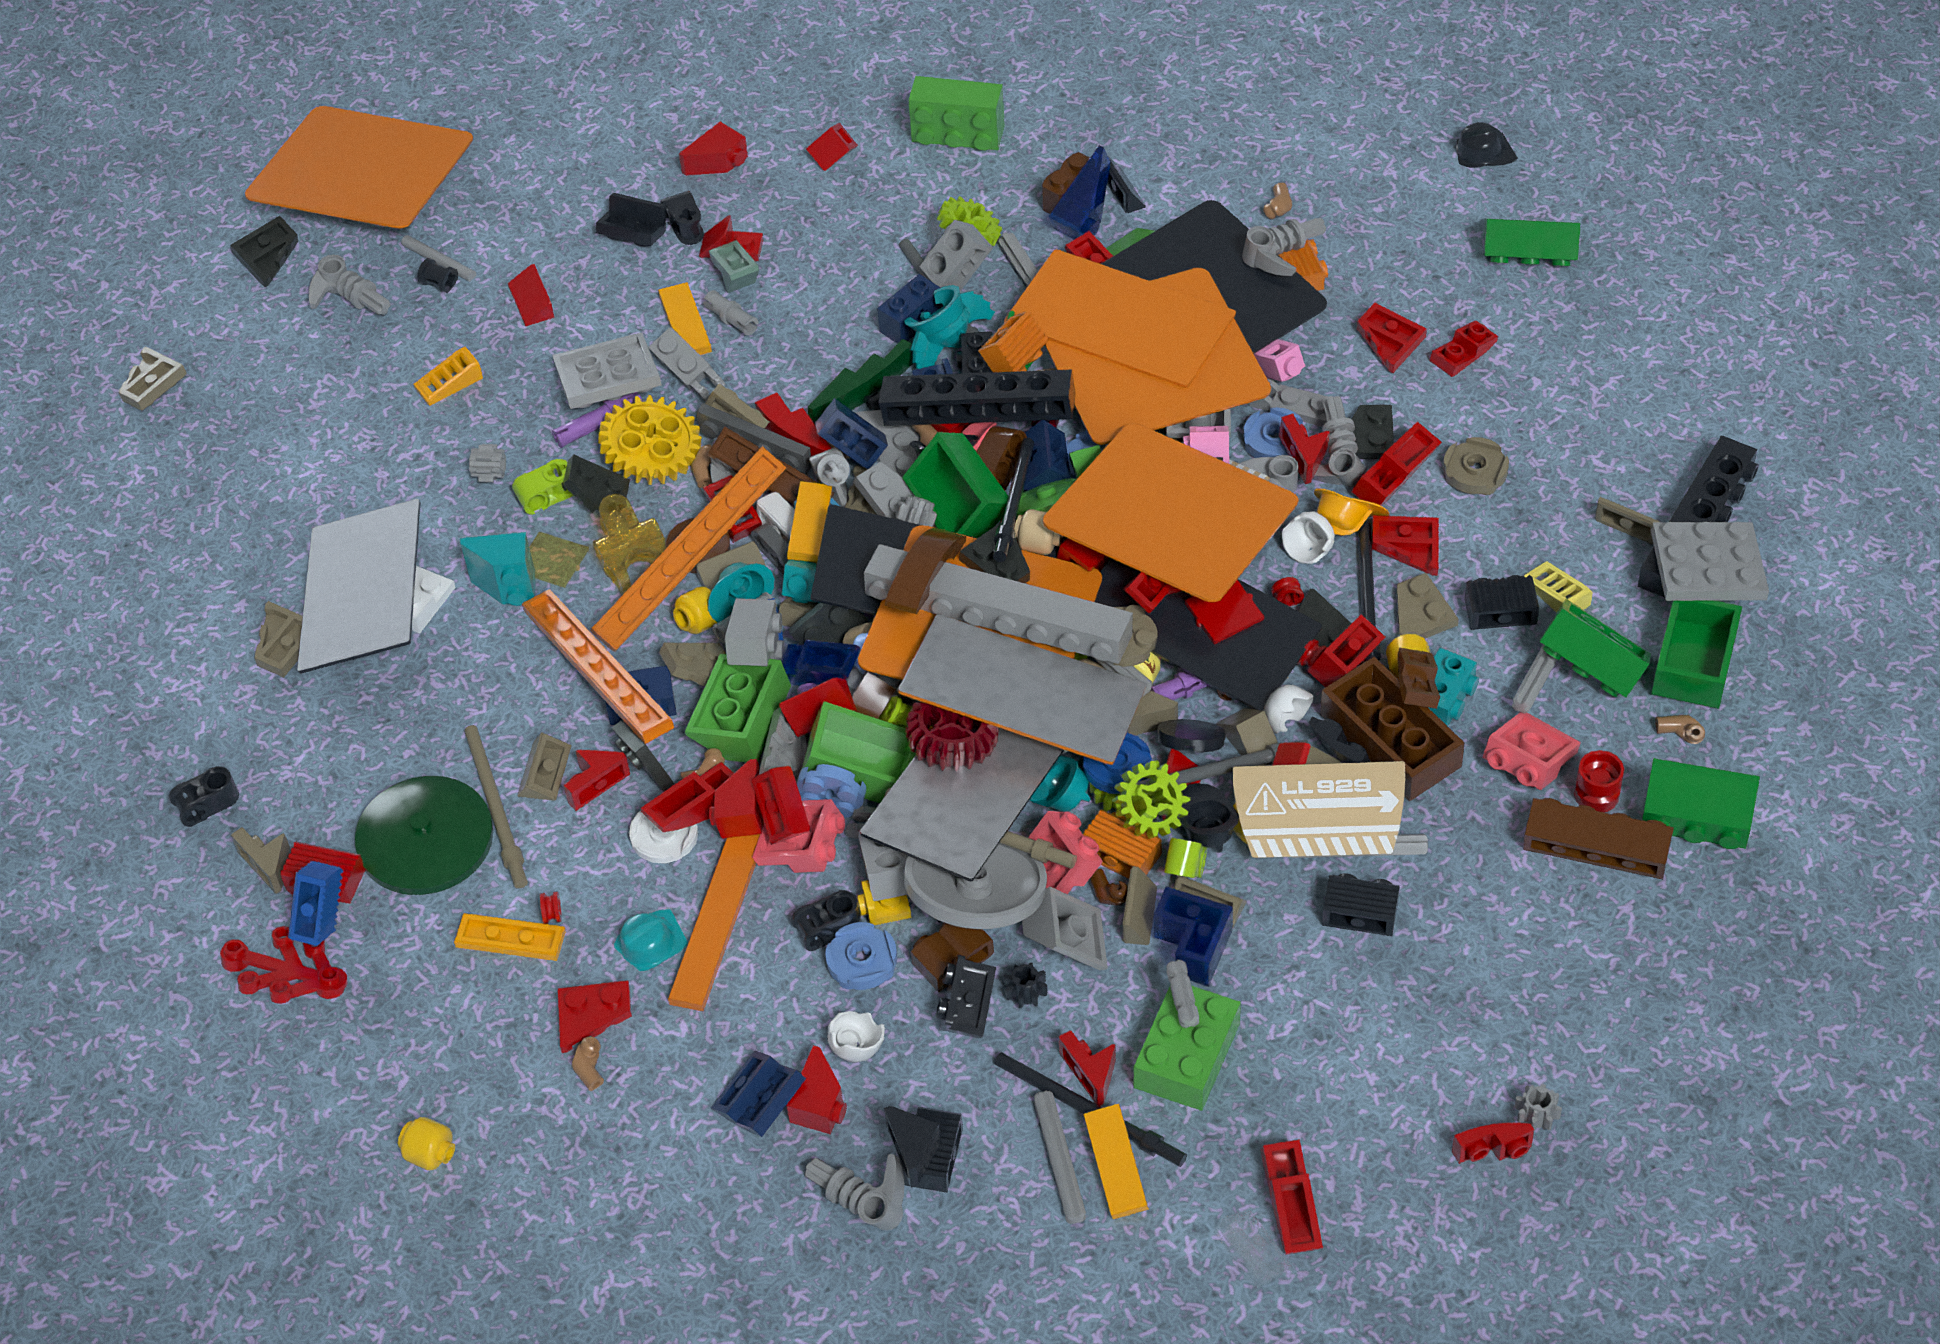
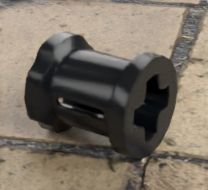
[417,258,458,293]

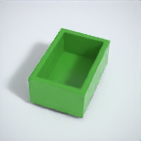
[908,76,1005,151]
[802,701,916,803]
[1133,984,1241,1111]

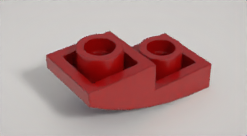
[1429,320,1499,377]
[1452,1123,1534,1164]

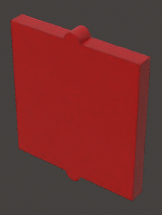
[1185,580,1264,644]

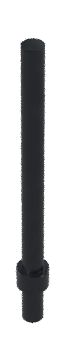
[993,438,1034,562]
[1358,521,1381,663]
[995,1052,1187,1167]

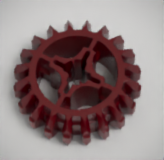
[905,701,999,772]

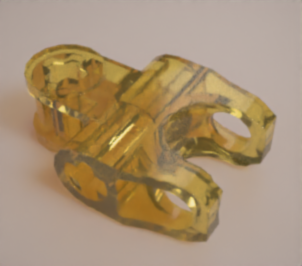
[593,494,666,595]

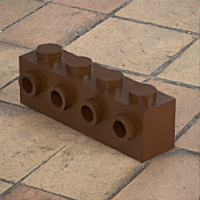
[1523,798,1674,880]

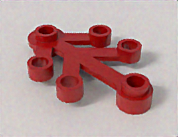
[220,926,348,1004]

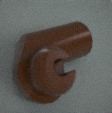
[1089,869,1128,906]

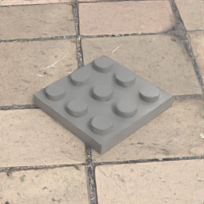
[552,332,662,409]
[1651,522,1769,601]

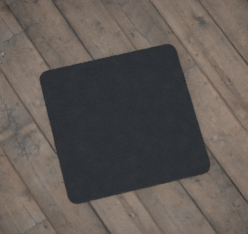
[1101,200,1327,354]

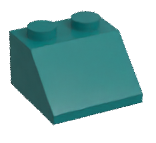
[460,532,535,606]

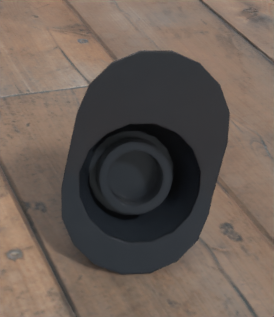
[1456,122,1518,168]
[1177,783,1239,853]

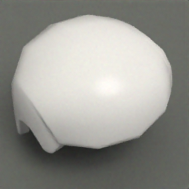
[1282,511,1335,564]
[1264,685,1313,734]
[828,1011,885,1063]

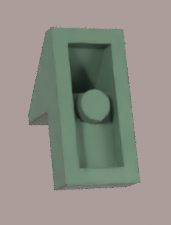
[709,240,759,293]

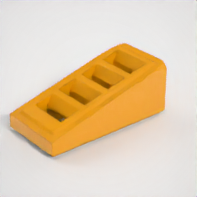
[413,346,483,406]

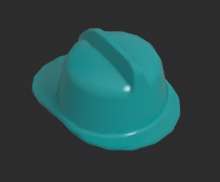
[708,562,775,623]
[1032,755,1091,812]
[614,909,688,971]

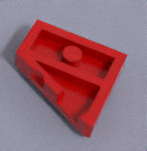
[1357,302,1427,373]
[1372,515,1439,576]
[558,980,632,1053]

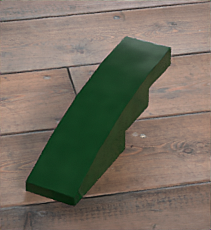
[807,339,914,425]

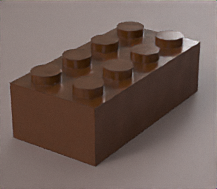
[1320,657,1465,802]

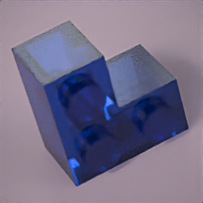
[1154,886,1233,987]

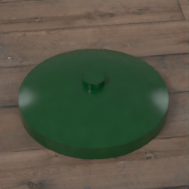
[355,776,493,895]

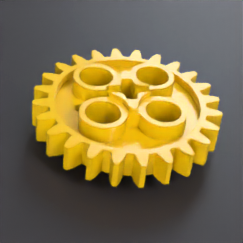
[598,395,702,485]

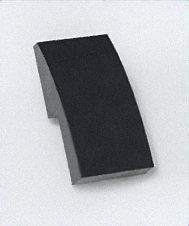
[1309,717,1371,763]

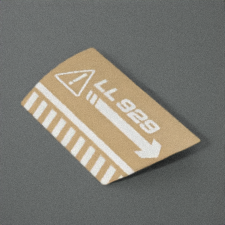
[1233,761,1405,858]

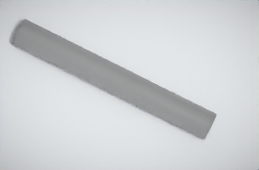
[401,235,476,282]

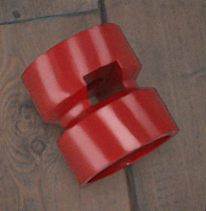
[1574,750,1624,813]

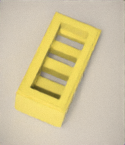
[1524,561,1593,613]

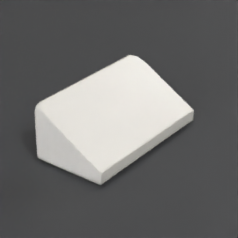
[756,492,795,544]

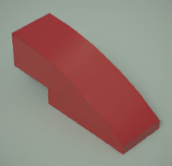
[755,392,832,456]
[1351,421,1442,506]
[641,762,734,832]
[1261,1139,1323,1255]

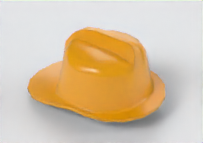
[1314,488,1390,536]

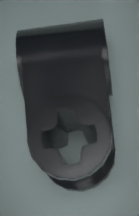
[660,190,704,245]
[169,766,239,827]
[791,890,862,951]

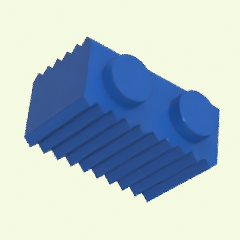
[288,861,344,946]

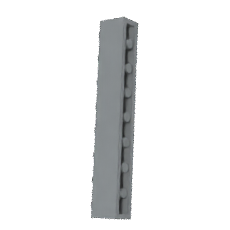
[864,544,1133,664]

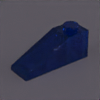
[1049,145,1111,240]

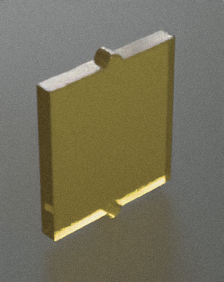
[529,532,589,588]

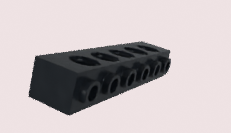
[879,369,1076,426]
[1637,435,1759,598]

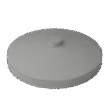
[904,843,1047,929]

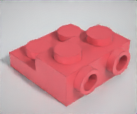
[1482,712,1581,790]
[752,799,845,873]
[1028,811,1103,894]

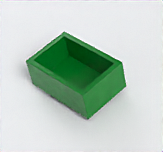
[902,432,1008,538]
[1652,600,1743,709]

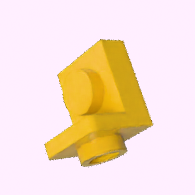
[857,880,912,925]

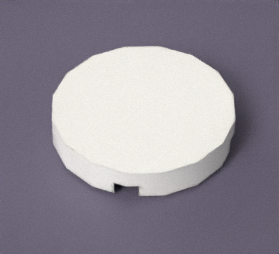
[629,811,698,863]

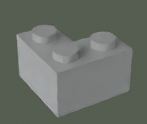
[725,599,785,666]

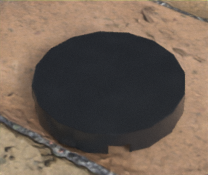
[1157,719,1226,753]

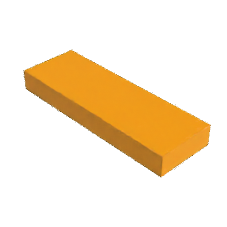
[658,282,712,355]
[787,481,832,563]
[454,913,566,961]
[1084,1104,1149,1219]

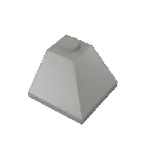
[1022,886,1108,970]

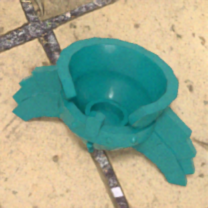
[904,285,995,369]

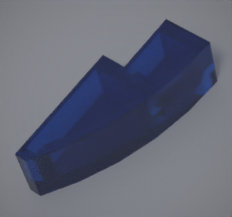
[781,640,861,686]

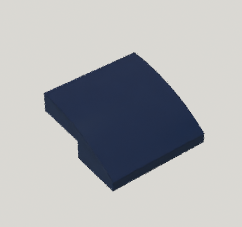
[711,1051,806,1137]

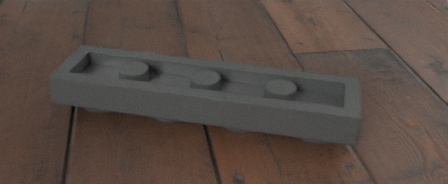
[696,403,812,475]

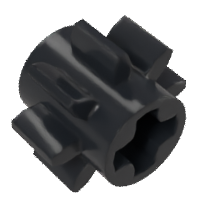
[1004,962,1048,1008]

